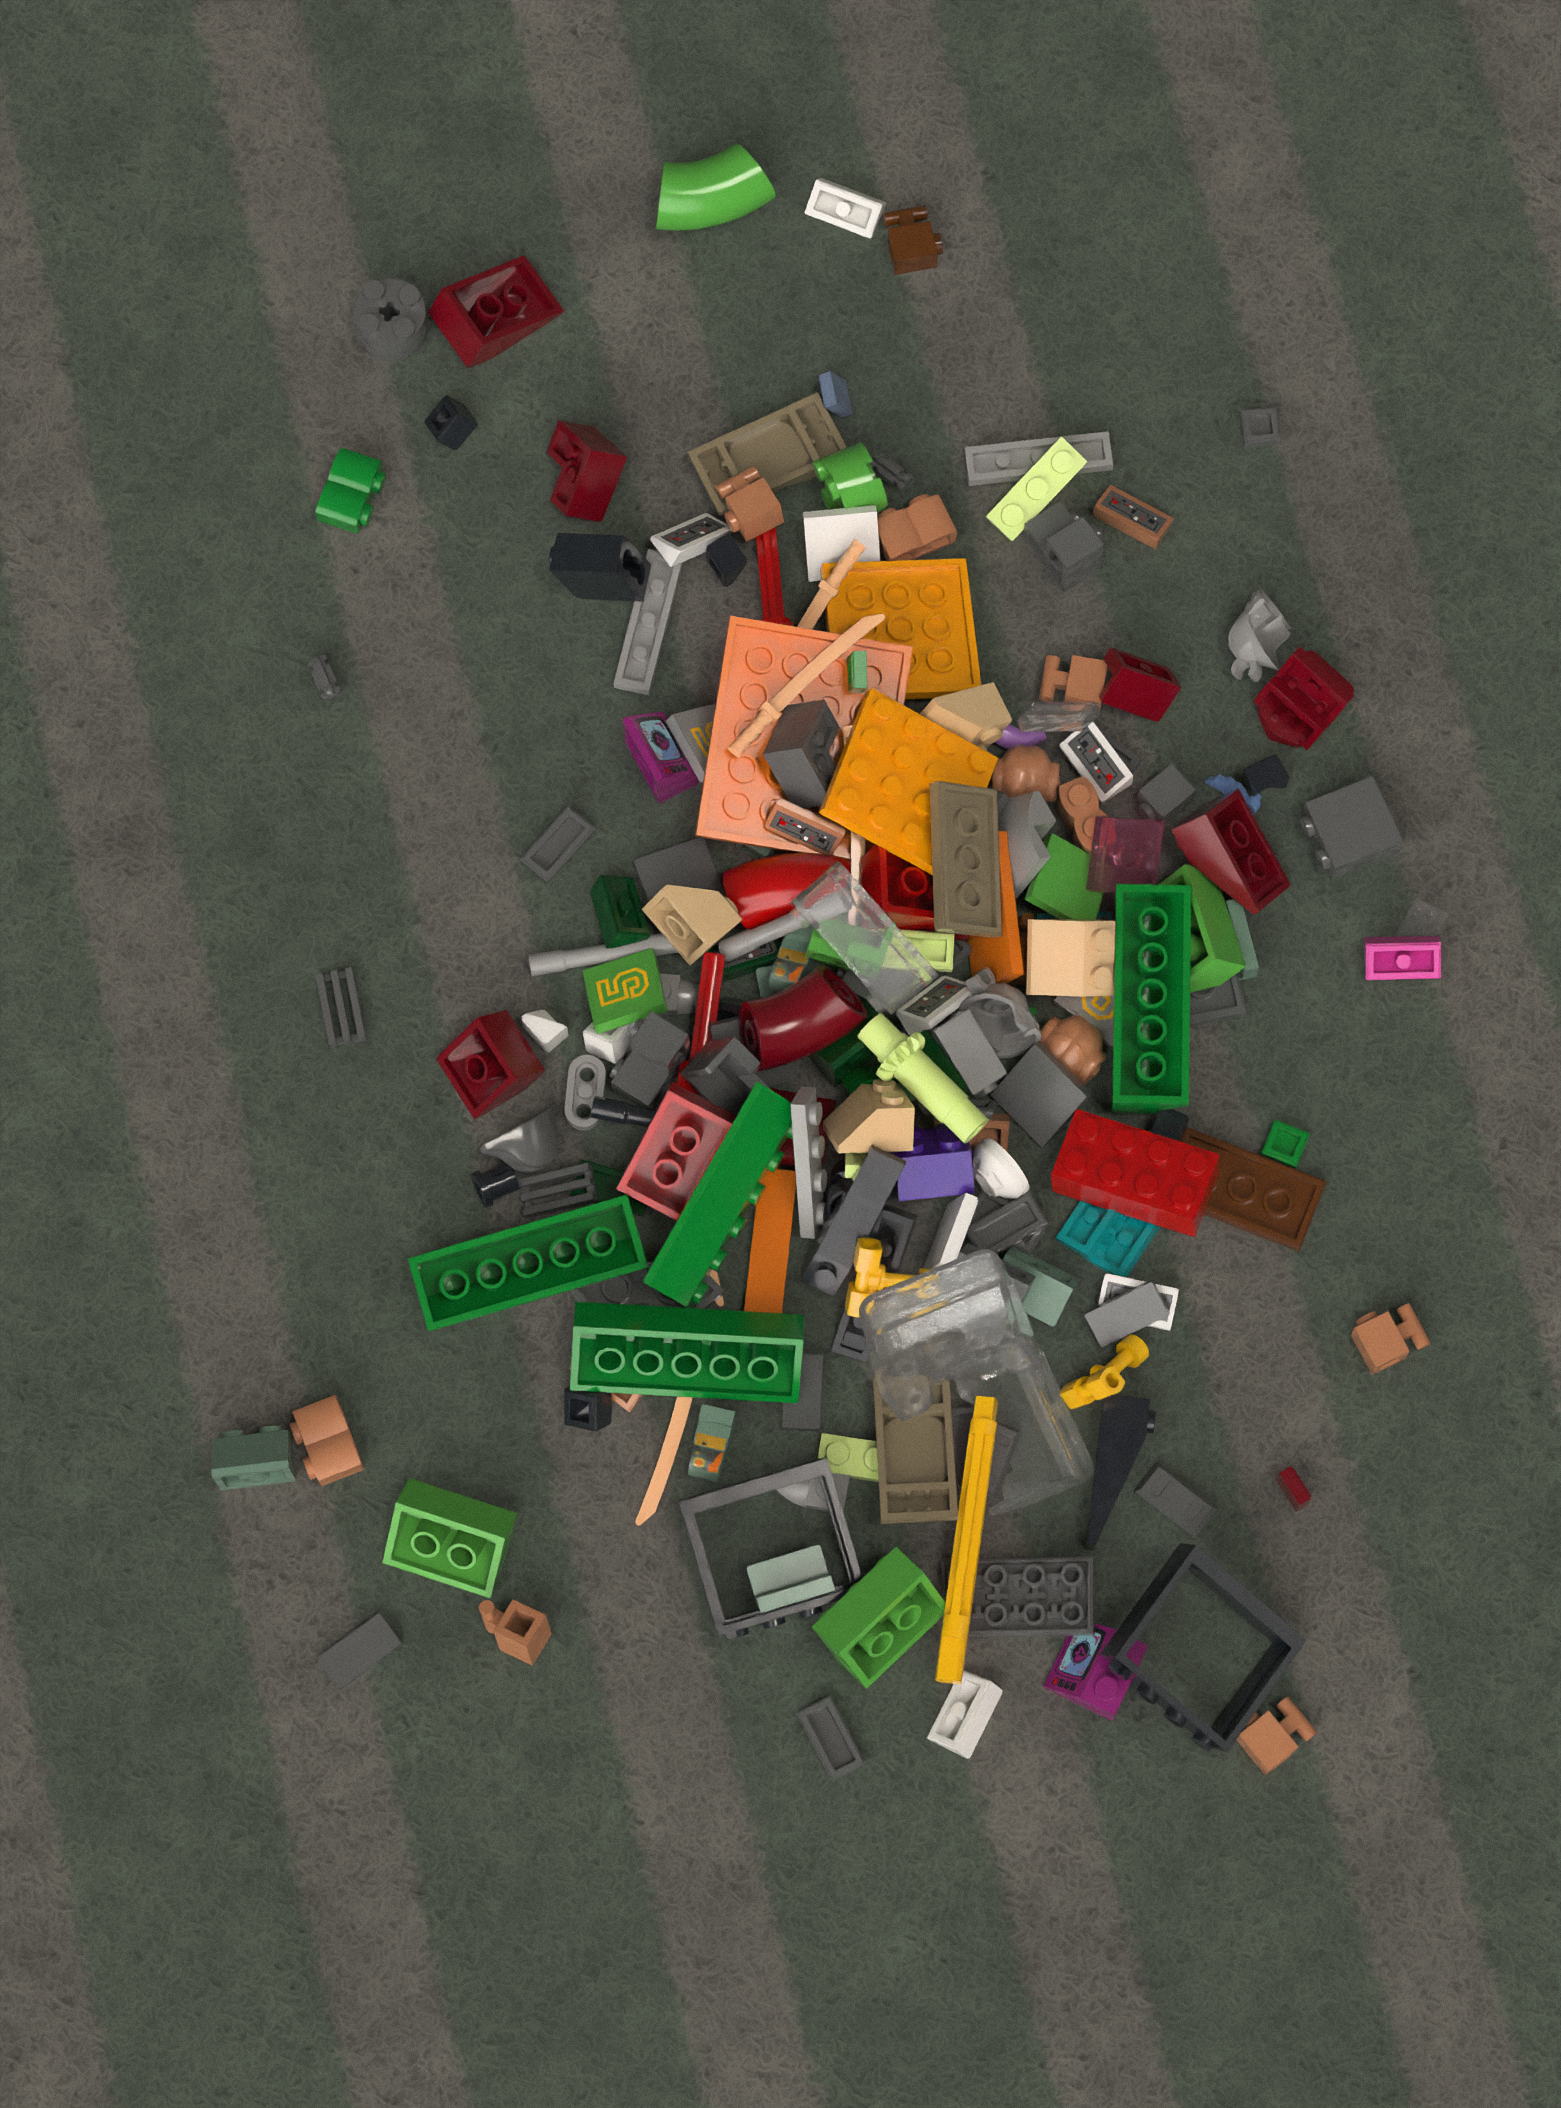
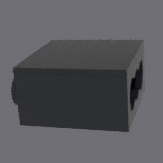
[549,533,651,602]

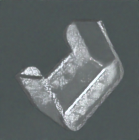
[859,1249,1042,1422]

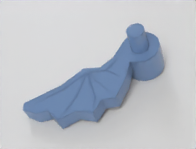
[1204,774,1262,816]

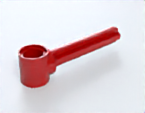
[755,527,793,626]
[677,952,725,1098]

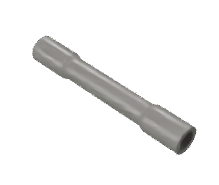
[719,888,854,961]
[528,933,679,976]

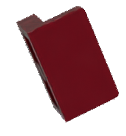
[1099,647,1181,722]

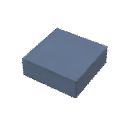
[819,371,852,417]

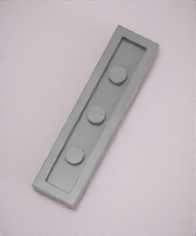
[964,431,1113,486]
[613,549,684,696]
[791,1086,829,1239]

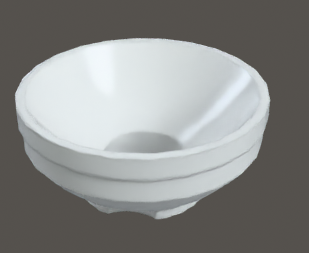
[973,1137,1029,1199]

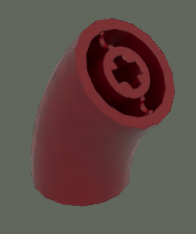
[739,965,868,1072]

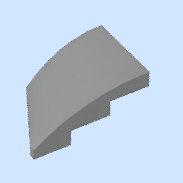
[998,791,1056,898]

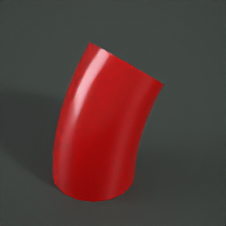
[723,853,852,929]

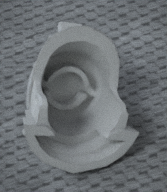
[1228,588,1291,682]
[959,967,1042,1059]

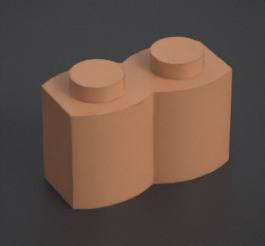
[877,494,957,561]
[1057,776,1114,859]
[289,1395,365,1486]

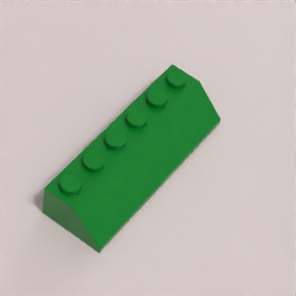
[1112,884,1191,1114]
[643,1082,793,1308]
[408,1195,648,1332]
[570,1301,804,1403]

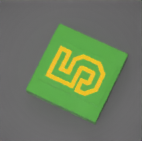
[582,947,668,1034]

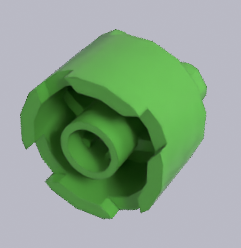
[812,442,888,513]

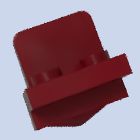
[1253,647,1355,750]

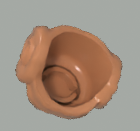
[989,744,1061,802]
[1040,1015,1107,1086]

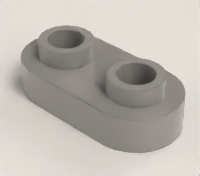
[565,1055,606,1131]

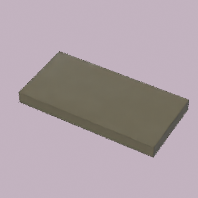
[930,781,1002,938]

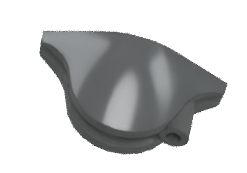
[479,1103,565,1173]

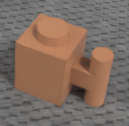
[715,466,784,542]
[1039,655,1108,716]
[1351,1303,1431,1375]
[479,1600,552,1666]
[1236,1696,1318,1776]

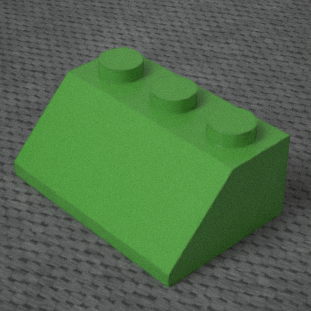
[1158,864,1246,993]
[382,1478,518,1599]

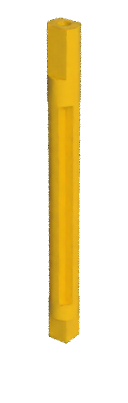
[935,1396,998,1684]

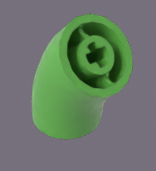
[656,143,776,231]

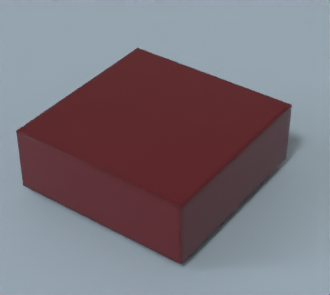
[1276,1466,1311,1512]

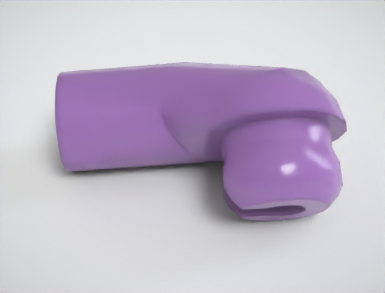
[995,724,1046,750]

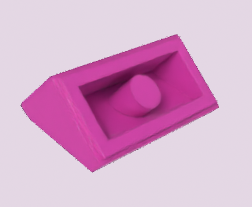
[1364,936,1441,980]

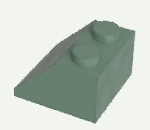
[211,1425,296,1491]

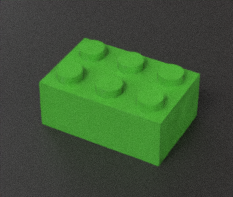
[812,1547,946,1689]

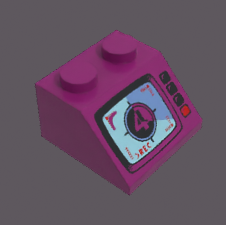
[622,711,698,804]
[1043,1623,1148,1721]

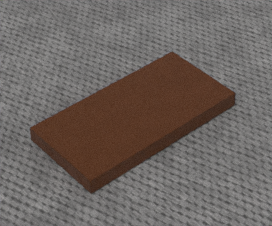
[1180,1127,1327,1252]

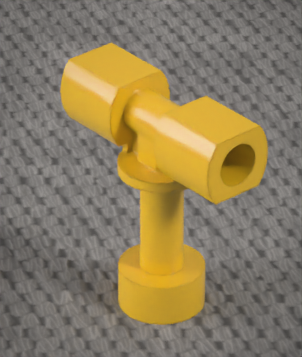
[845,1238,938,1318]
[1060,1334,1149,1410]

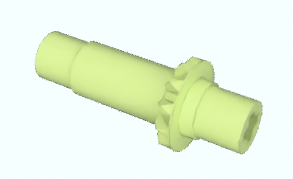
[858,1013,989,1144]

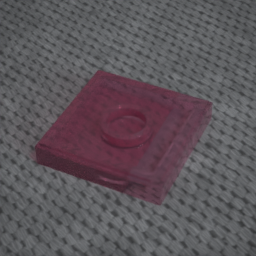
[1086,816,1165,892]

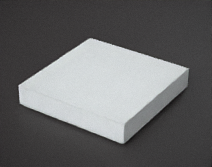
[803,505,880,582]
[924,1193,979,1275]

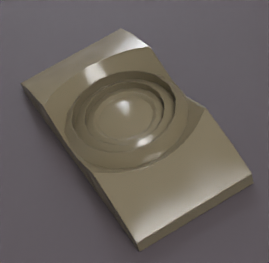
[687,392,846,516]
[873,1375,958,1524]

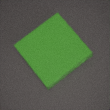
[1024,833,1112,919]

